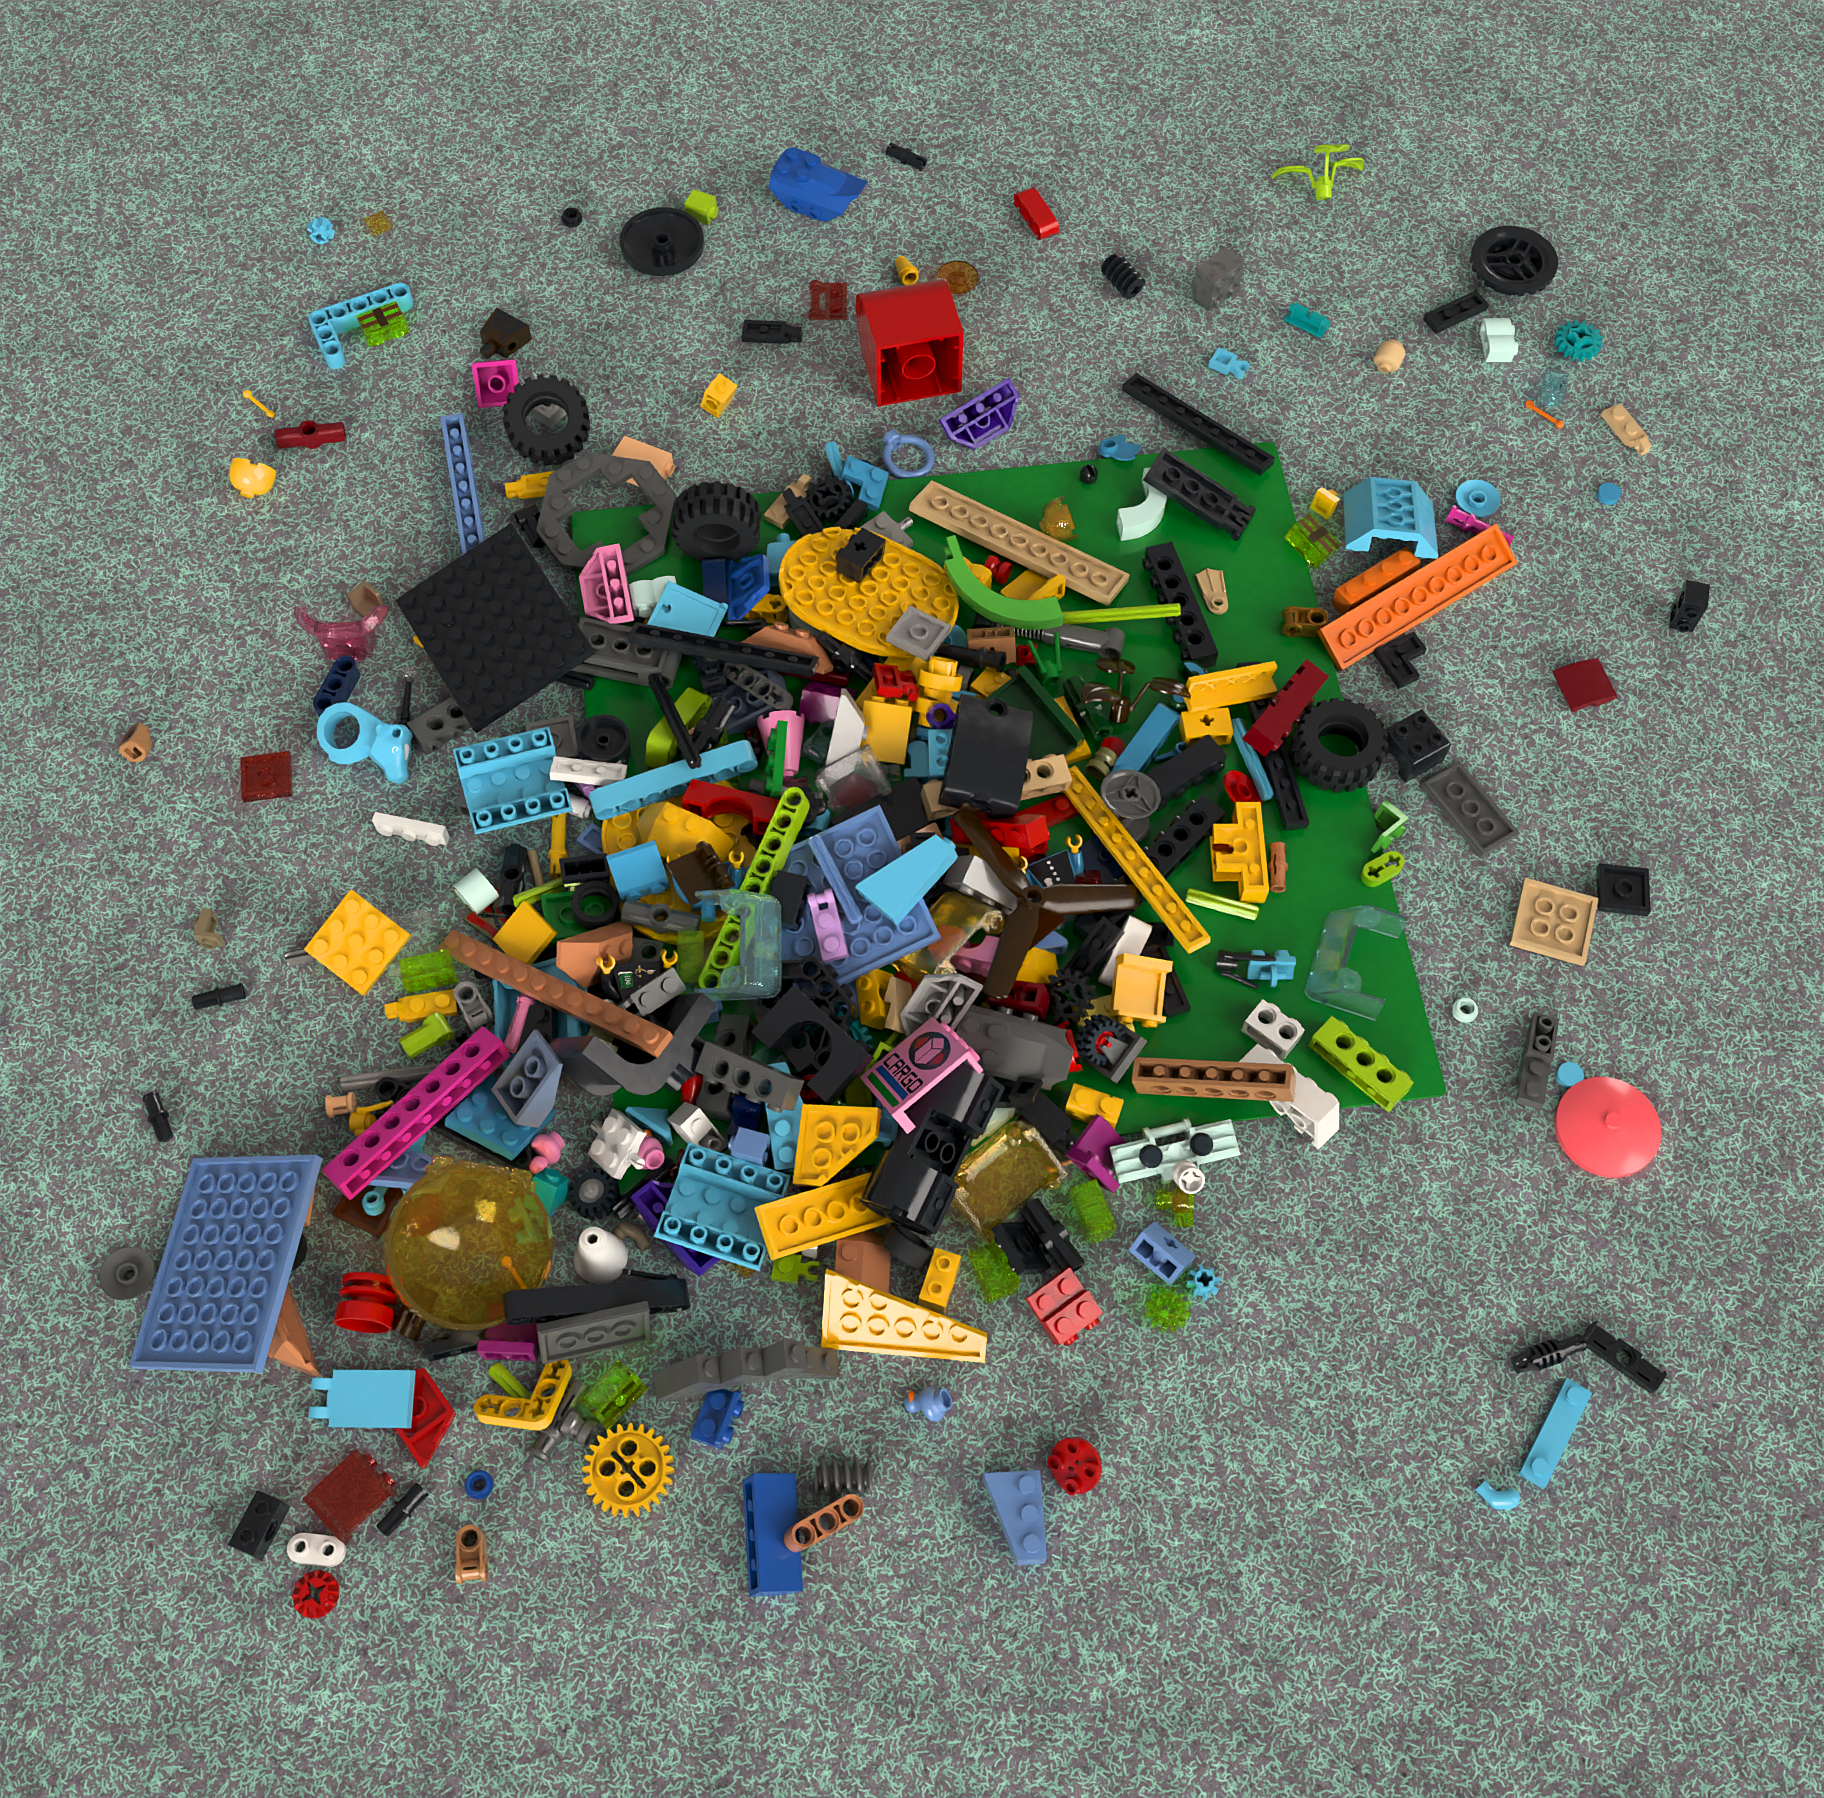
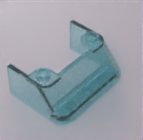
[694,889,781,1001]
[1304,905,1408,1021]

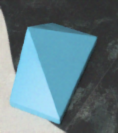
[625,1107,673,1147]

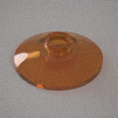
[936,260,979,294]

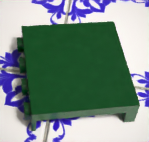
[985,665,1085,777]

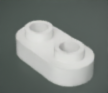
[287,1533,346,1567]

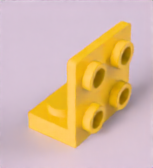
[1000,568,1066,600]

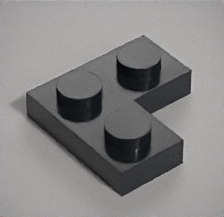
[1373,632,1427,689]

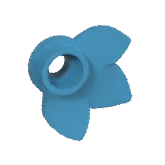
[1098,435,1141,461]

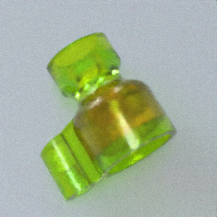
[1156,1187,1194,1228]

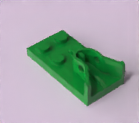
[540,891,638,949]

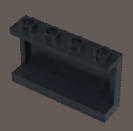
[830,776,945,841]

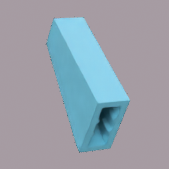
[855,834,958,926]

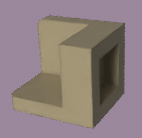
[347,580,385,622]

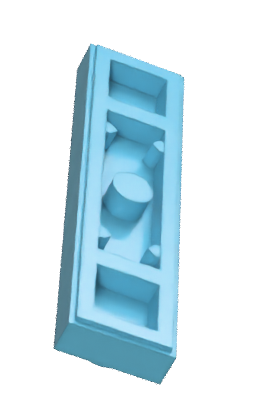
[1518,1378,1592,1489]

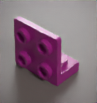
[1066,1114,1126,1193]
[477,1304,541,1362]

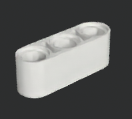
[1098,915,1152,988]

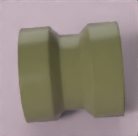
[1086,747,1118,781]

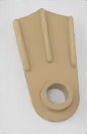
[1195,568,1228,615]

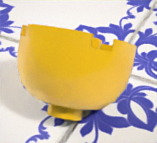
[229,458,276,499]

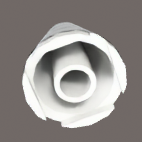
[574,1227,628,1284]

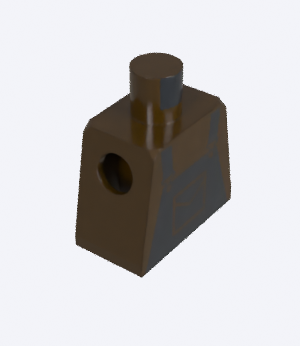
[480,308,532,359]

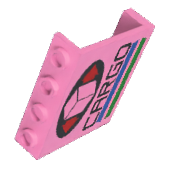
[860,1017,983,1134]

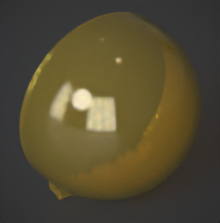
[383,1155,554,1331]

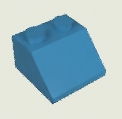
[606,840,671,903]

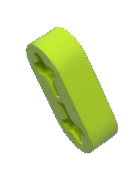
[1360,851,1405,887]

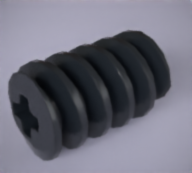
[1101,254,1146,299]

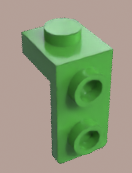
[1371,800,1409,853]

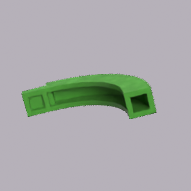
[944,535,1063,630]

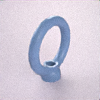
[882,429,935,479]

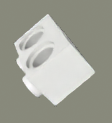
[1241,999,1305,1061]

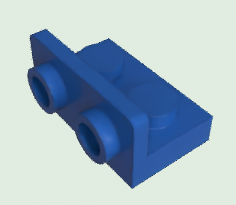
[690,1389,745,1450]

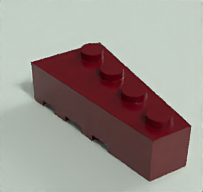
[1242,659,1329,757]

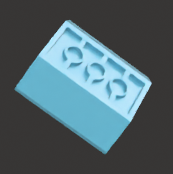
[1343,477,1438,559]
[453,727,573,835]
[654,1142,790,1271]

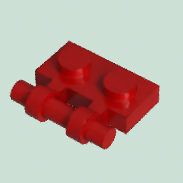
[872,663,919,702]

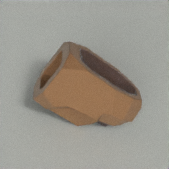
[118,722,152,763]

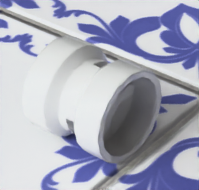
[1172,1160,1205,1194]

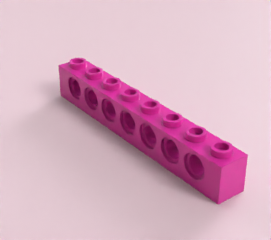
[321,1026,510,1200]

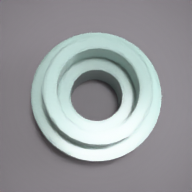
[1452,998,1478,1023]

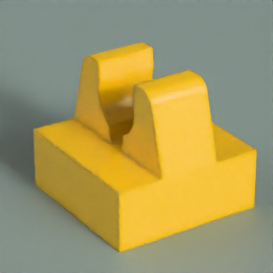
[1309,487,1340,519]

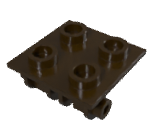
[666,841,736,906]

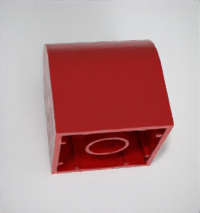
[856,279,964,407]

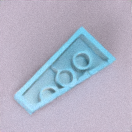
[765,1062,803,1173]

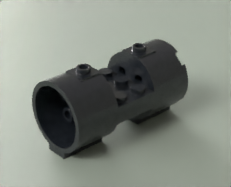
[859,1063,1005,1237]

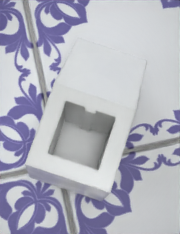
[667,1102,729,1153]

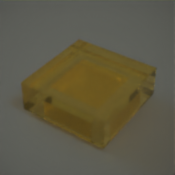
[363,211,393,237]

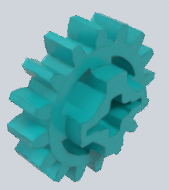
[1554,319,1603,362]

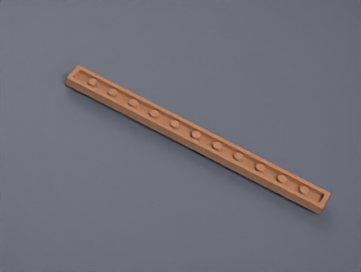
[437,929,673,1058]

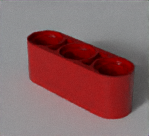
[1014,187,1059,240]

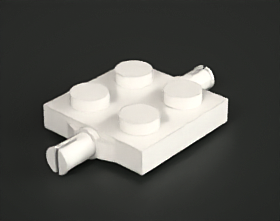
[587,1108,646,1180]

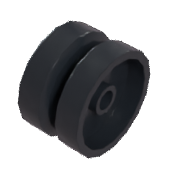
[576,714,631,765]

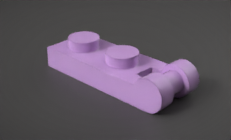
[807,888,849,963]

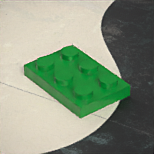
[763,720,788,800]

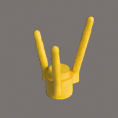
[349,1100,394,1136]

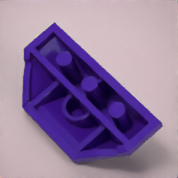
[939,378,1020,450]
[631,1180,721,1277]

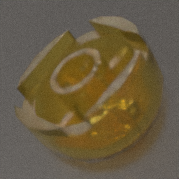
[1039,495,1079,542]

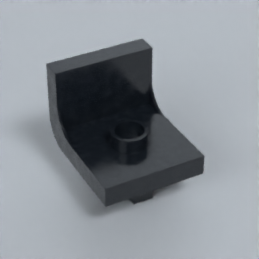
[549,993,717,1096]

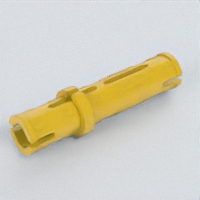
[548,812,568,880]

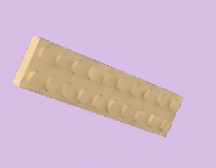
[909,480,1130,606]

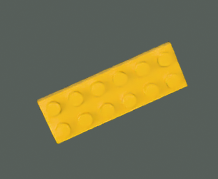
[754,1172,894,1261]

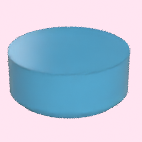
[1597,482,1621,505]

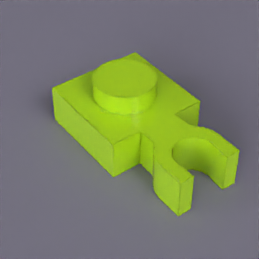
[771,1254,820,1284]

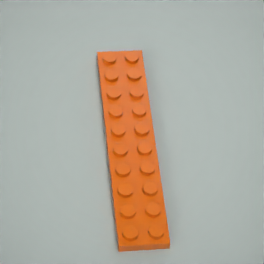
[1316,523,1518,671]

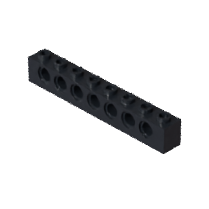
[1073,795,1226,942]

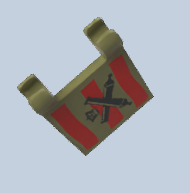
[462,884,543,945]

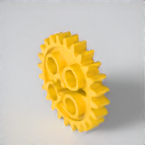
[582,1423,675,1518]

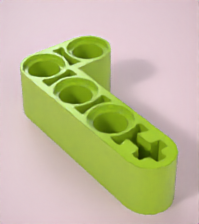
[645,687,712,769]

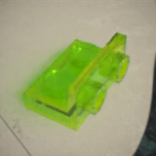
[399,949,458,994]
[967,1239,1021,1304]

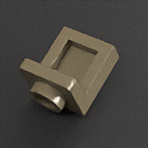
[193,908,226,950]

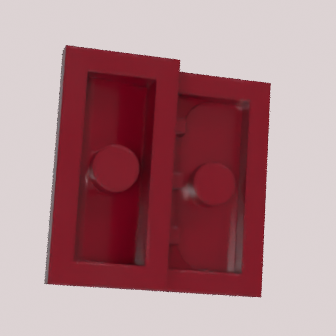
[1552,658,1617,712]

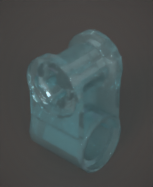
[800,721,834,769]

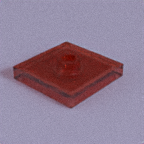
[241,751,293,803]

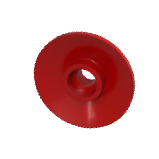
[1223,770,1263,807]

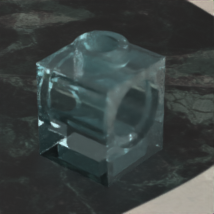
[1539,370,1568,407]

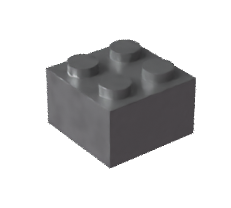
[1191,247,1244,312]

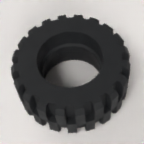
[503,374,590,465]
[672,481,761,562]
[1291,698,1388,793]

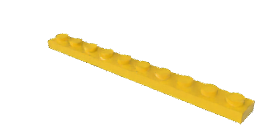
[1063,766,1210,954]

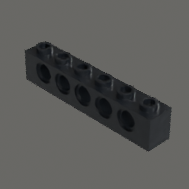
[1142,542,1219,668]

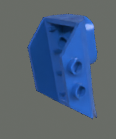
[769,147,868,222]

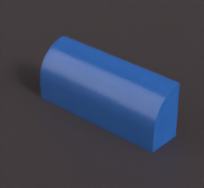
[743,1473,803,1597]

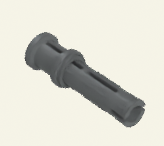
[526,1379,589,1464]

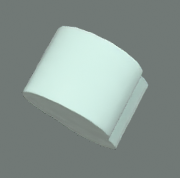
[452,868,499,915]

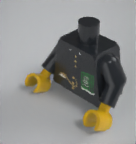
[596,949,678,1018]

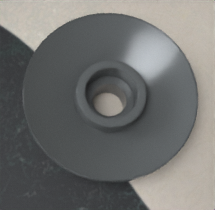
[99,1247,155,1300]

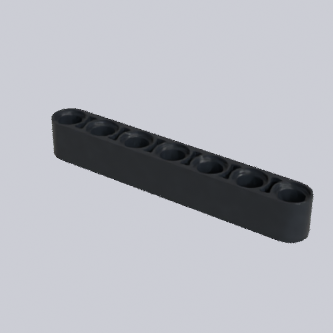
[375,1076,533,1176]
[502,1278,691,1325]

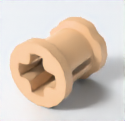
[325,1092,357,1119]

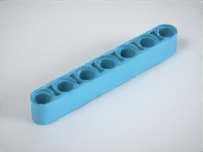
[589,740,758,820]

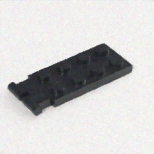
[1143,447,1256,541]

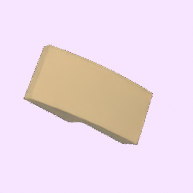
[884,976,912,1035]

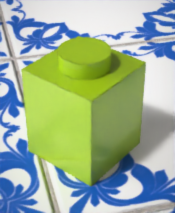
[684,189,719,225]

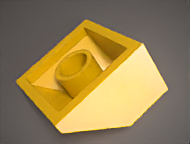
[1015,947,1063,1003]

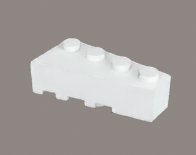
[1239,1044,1339,1150]

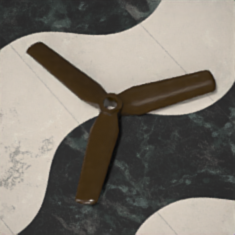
[953,809,1139,999]

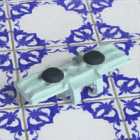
[1109,1118,1240,1184]

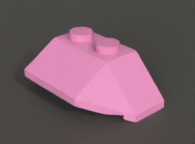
[579,544,634,624]

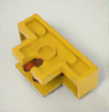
[1209,802,1269,903]

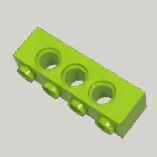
[1308,1016,1414,1113]

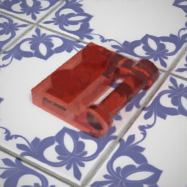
[809,280,847,320]

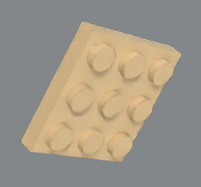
[1509,878,1599,966]

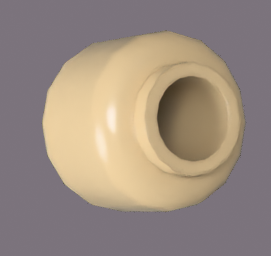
[1373,339,1406,374]

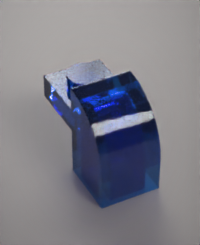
[727,1095,765,1144]

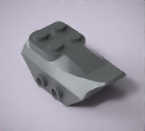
[956,1004,1074,1091]

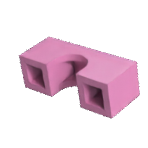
[929,926,1000,977]

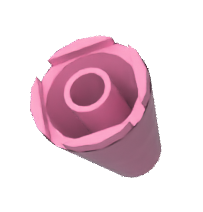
[757,710,805,780]

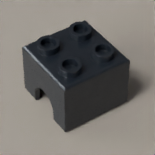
[1385,709,1451,783]

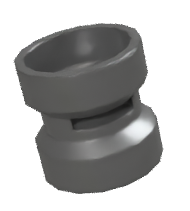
[560,1408,599,1447]

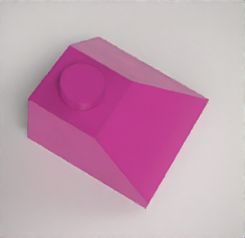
[472,359,519,408]

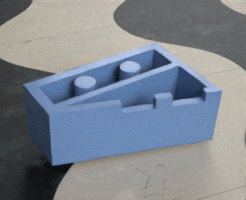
[982,1470,1047,1565]

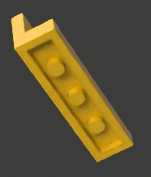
[1183,661,1278,713]

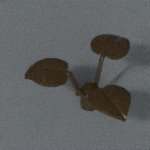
[1081,658,1191,724]

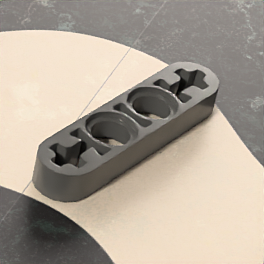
[723,662,793,711]

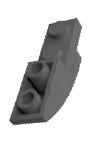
[1515,1012,1559,1110]

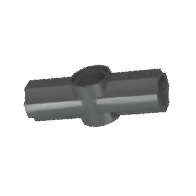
[621,899,701,938]

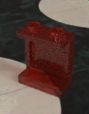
[303,1449,398,1544]

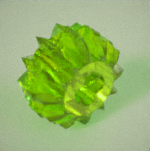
[1145,1286,1191,1333]

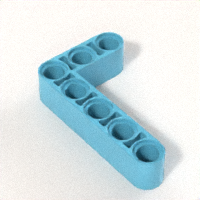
[308,283,414,369]

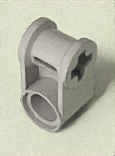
[454,981,495,1033]

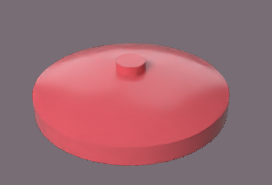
[1554,1077,1661,1178]

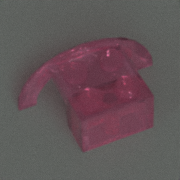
[294,606,389,660]

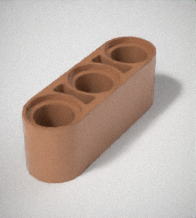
[783,1494,864,1552]

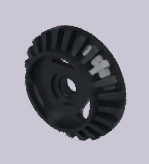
[1470,226,1558,296]

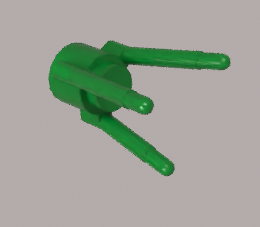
[1023,632,1063,685]

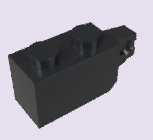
[1014,1091,1077,1160]

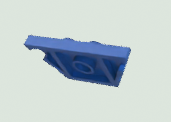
[726,554,770,626]

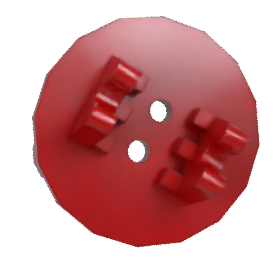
[1047,1437,1102,1495]

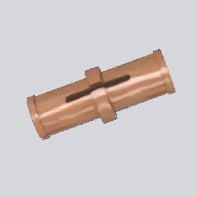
[1268,842,1288,893]

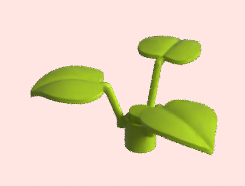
[1271,144,1364,200]

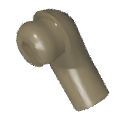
[614,1221,653,1252]

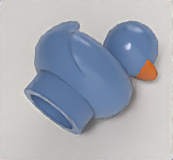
[904,1386,952,1421]

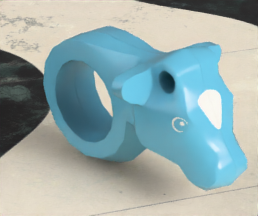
[317,702,413,784]

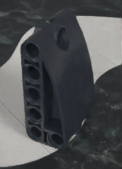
[938,693,1033,819]

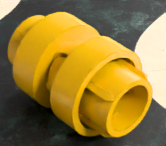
[914,656,963,728]

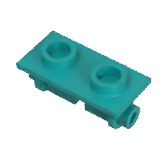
[1284,302,1331,339]

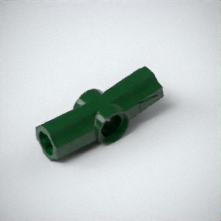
[1063,676,1113,742]

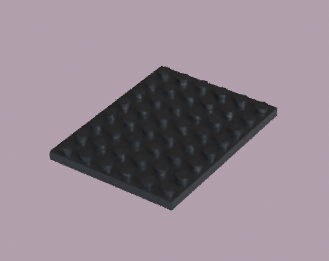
[395,523,596,733]

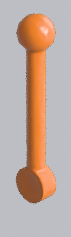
[1525,400,1564,429]

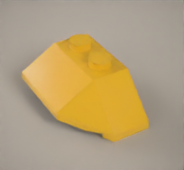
[637,802,736,863]

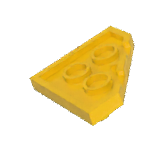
[792,1104,881,1187]

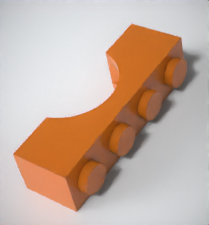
[1331,546,1421,615]

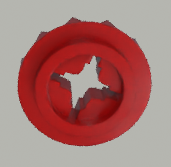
[291,1569,340,1619]

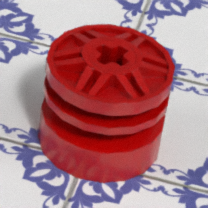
[334,1272,400,1334]

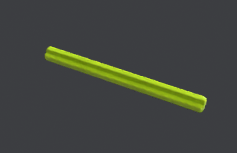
[1062,603,1181,624]

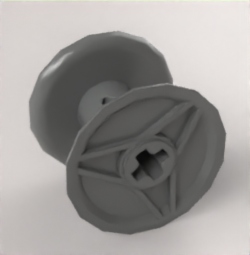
[1100,769,1161,843]

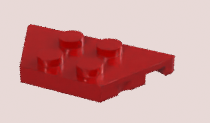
[395,1368,456,1469]

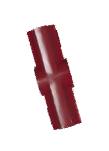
[275,420,346,449]

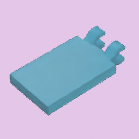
[308,1370,416,1428]

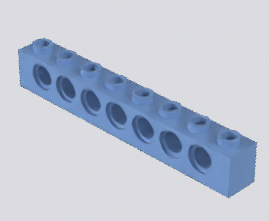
[440,413,486,555]

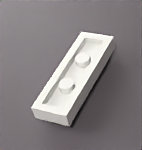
[550,756,627,786]
[372,812,450,846]

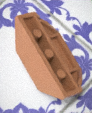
[742,622,834,675]
[556,921,633,988]
[835,1229,891,1293]
[268,1281,321,1377]

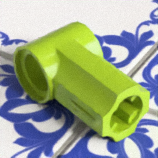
[398,1012,455,1059]

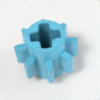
[307,217,335,244]
[1186,1264,1221,1301]

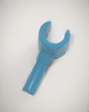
[1154,742,1186,762]

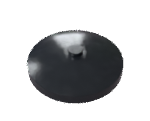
[620,207,704,276]

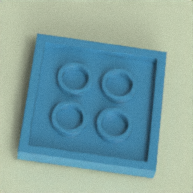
[445,1075,556,1161]

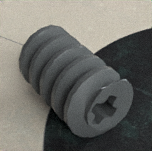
[815,1459,873,1497]

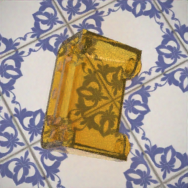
[892,891,1007,984]
[951,1120,1068,1243]

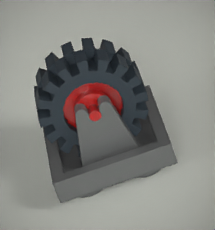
[1075,1014,1147,1084]

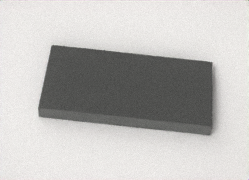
[1421,761,1520,858]
[536,1301,651,1364]

